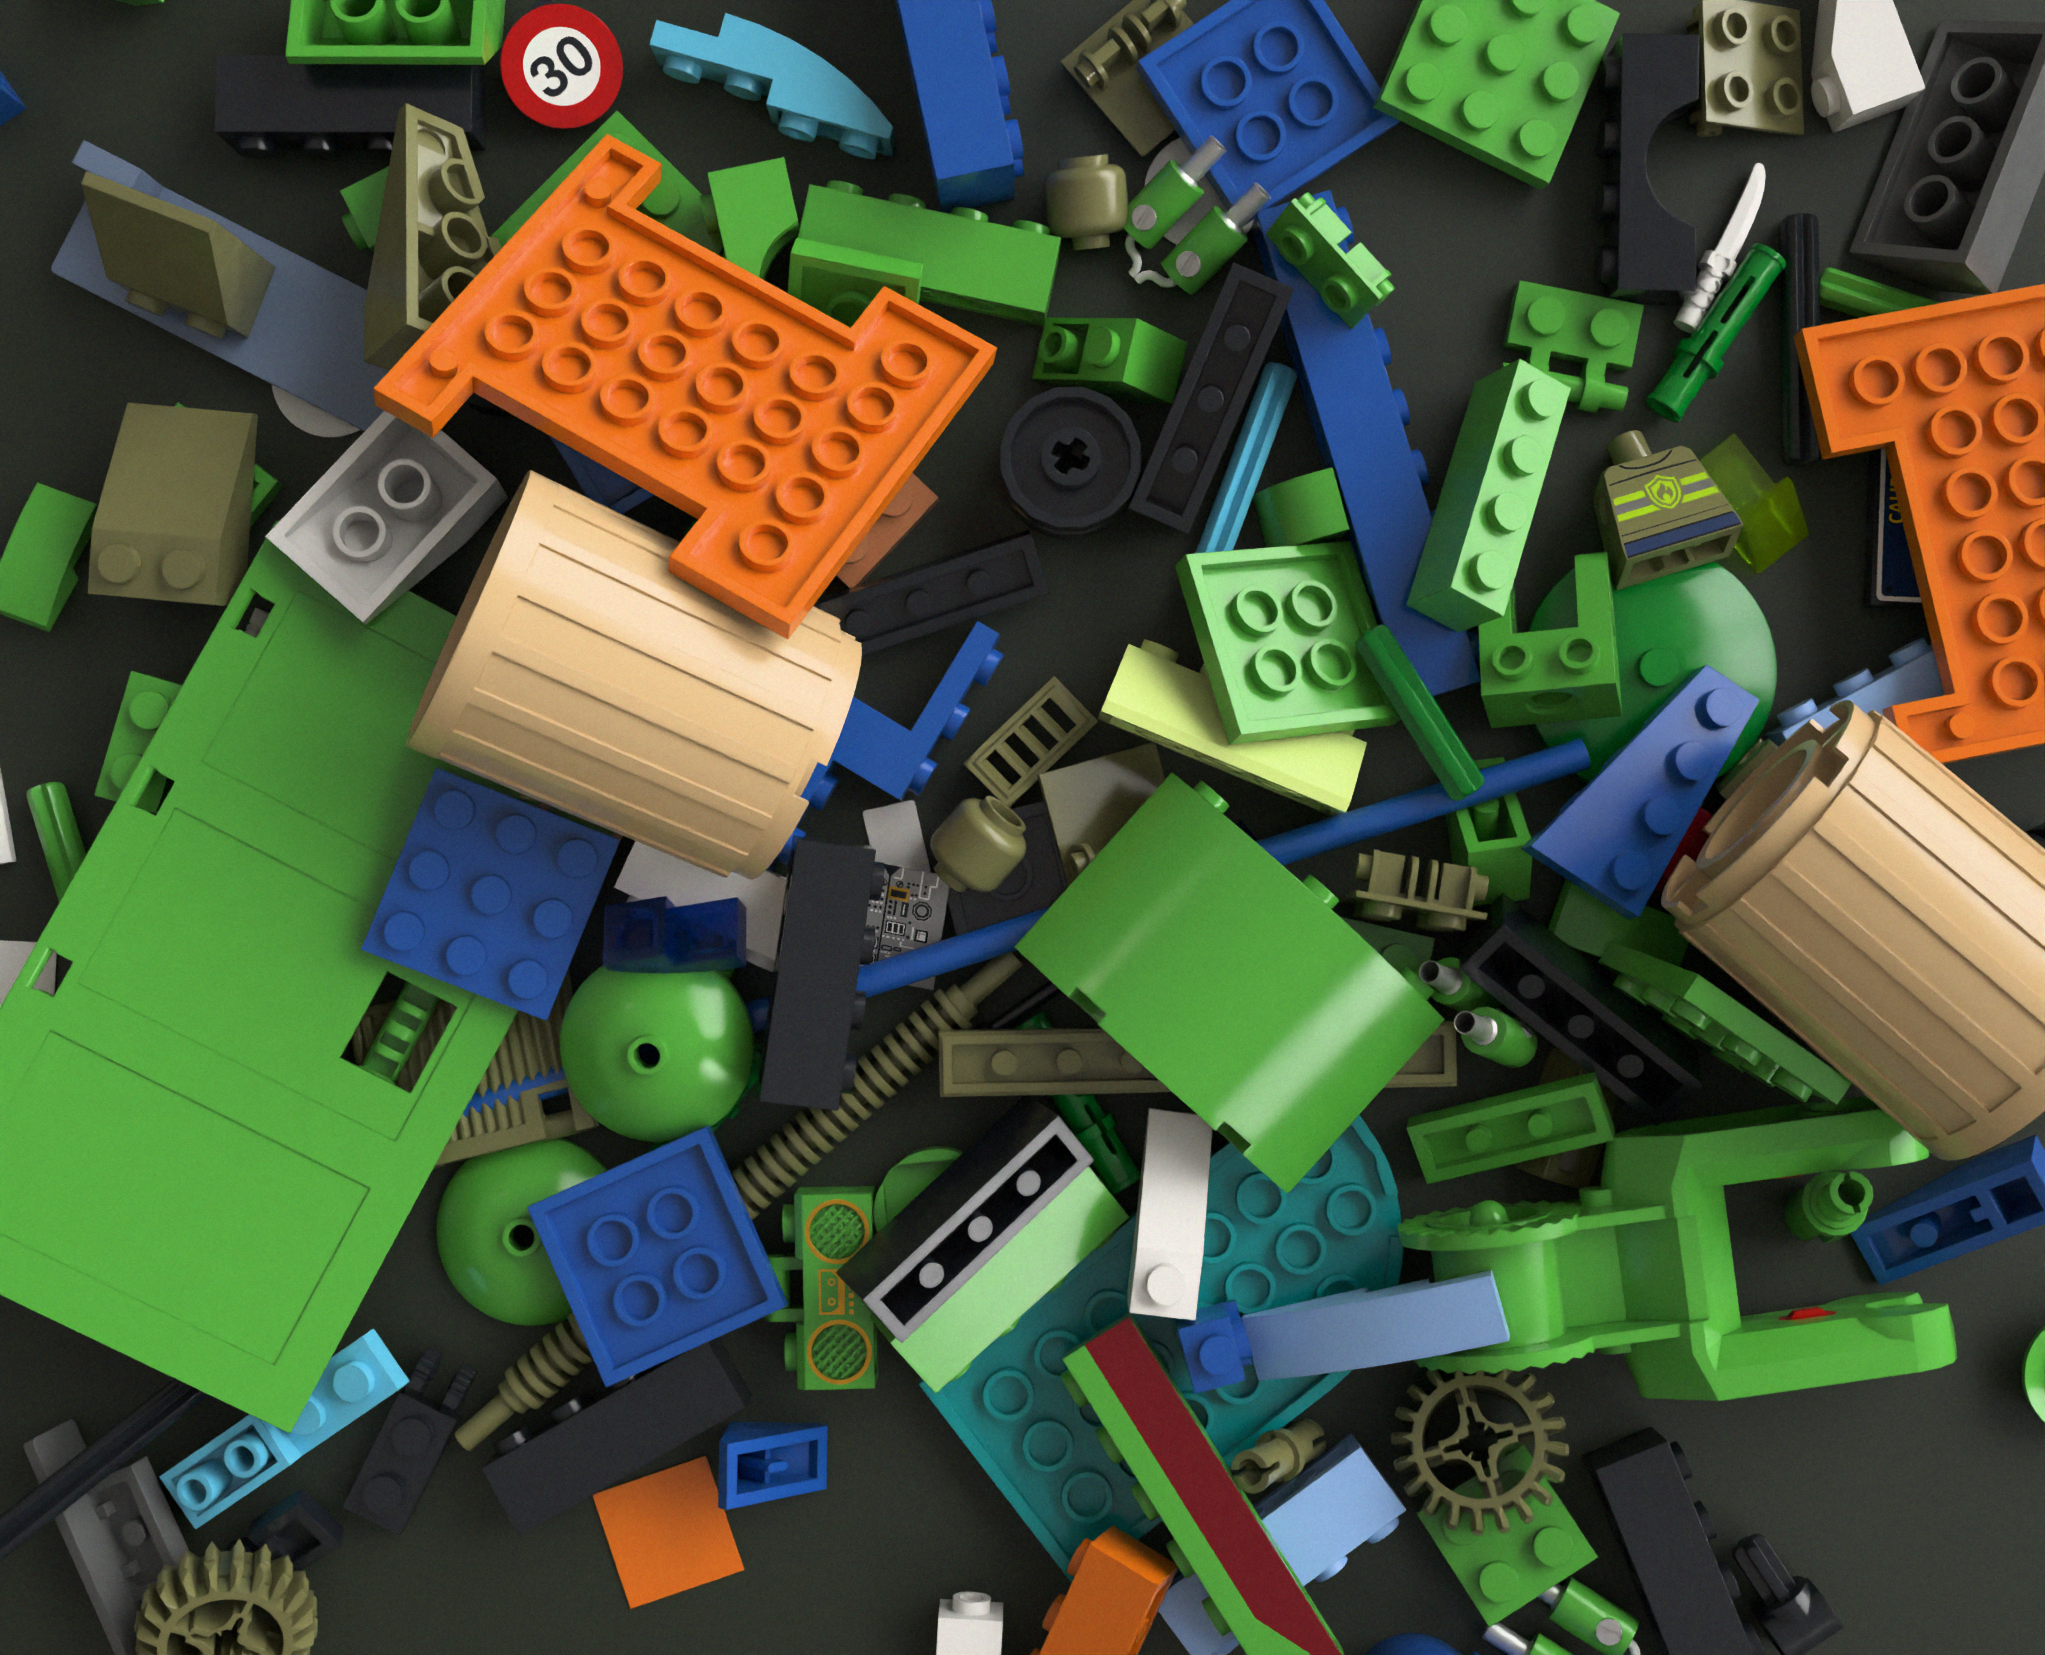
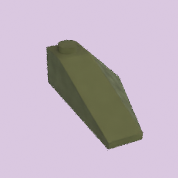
[364,103,501,371]

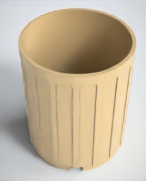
[405,470,862,880]
[1661,700,2045,1161]

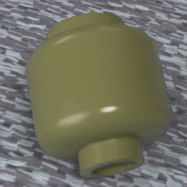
[1044,154,1129,250]
[930,796,1026,893]

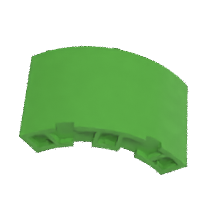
[1015,772,1445,1194]

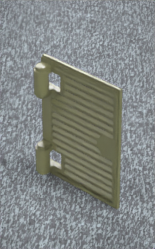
[351,967,600,1169]

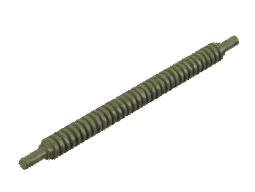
[454,952,1023,1451]

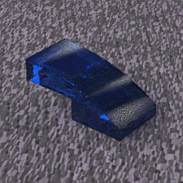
[603,896,747,973]

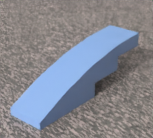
[1241,1270,1510,1381]

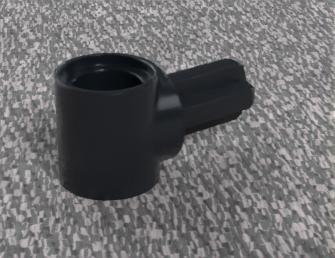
[1732,1533,1843,1655]

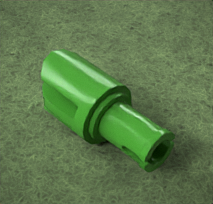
[1785,1171,1874,1243]

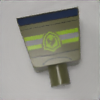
[1593,430,1743,591]

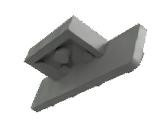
[23,1419,189,1655]

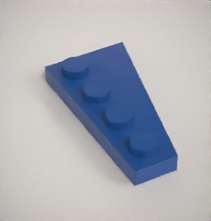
[1521,665,1759,919]

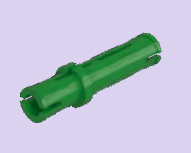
[1645,243,1786,423]
[1014,1011,1141,1195]

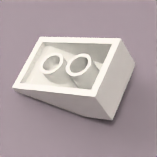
[265,411,508,625]

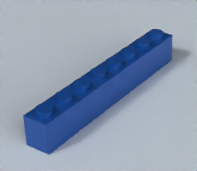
[1251,190,1481,697]

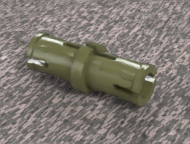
[1231,1418,1326,1494]

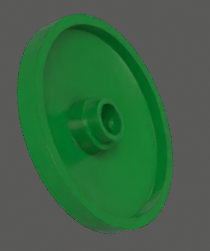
[1525,561,1777,784]

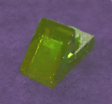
[1699,433,1809,575]

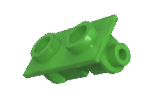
[1266,192,1396,329]

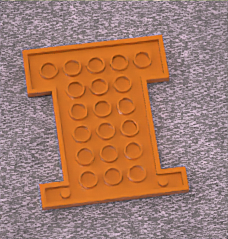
[373,134,997,640]
[1793,284,2045,764]

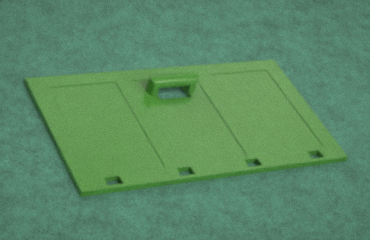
[0,520,613,1433]

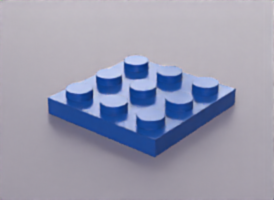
[1135,0,1400,226]
[361,767,620,1021]
[527,1125,788,1387]

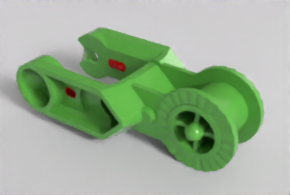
[1397,1095,1957,1401]

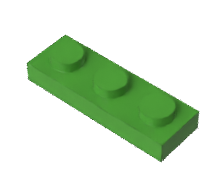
[1406,1072,1615,1184]

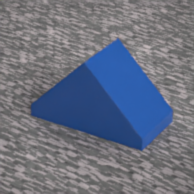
[718,1421,828,1510]

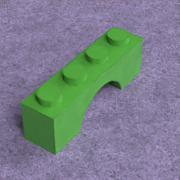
[700,157,799,281]

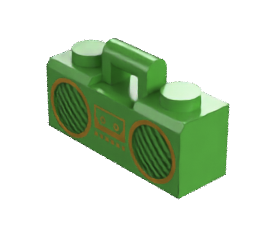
[765,1186,878,1390]

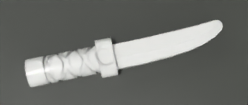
[1674,163,1766,333]

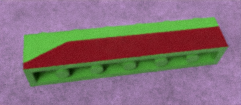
[1060,1312,1344,1655]

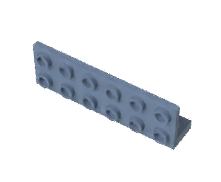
[51,140,389,432]

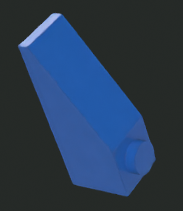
[1851,1134,2045,1286]

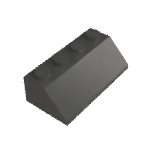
[1849,20,2045,295]

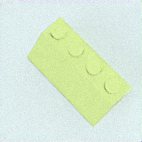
[1097,639,1367,816]

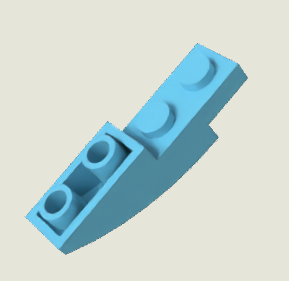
[649,13,896,159]
[159,1328,410,1530]

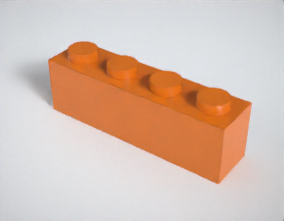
[1030,1525,1178,1655]

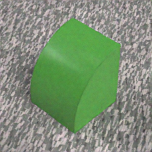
[1252,467,1349,548]

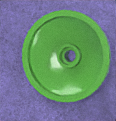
[560,949,755,1142]
[436,1138,608,1326]

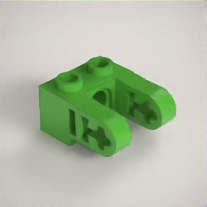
[1479,551,1622,728]

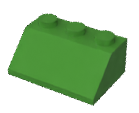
[285,0,506,65]

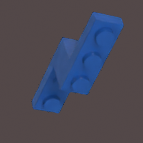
[766,621,1004,871]

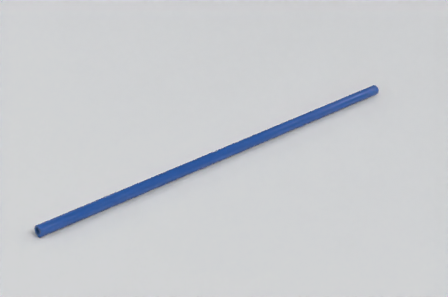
[463,738,1590,1118]

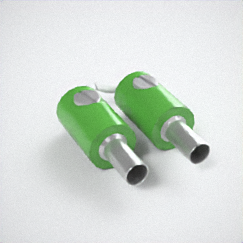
[1123,135,1271,295]
[1419,957,1537,1068]
[1482,1577,1640,1655]

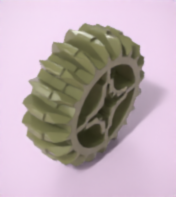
[1391,1369,1569,1536]
[134,1538,318,1655]

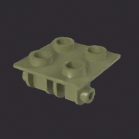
[1060,0,1194,159]
[1686,0,1804,137]
[1037,742,1165,887]
[1338,849,1489,934]

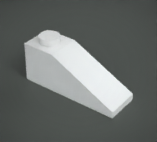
[1811,0,1926,133]
[1126,1108,1212,1320]

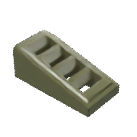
[963,676,1098,807]

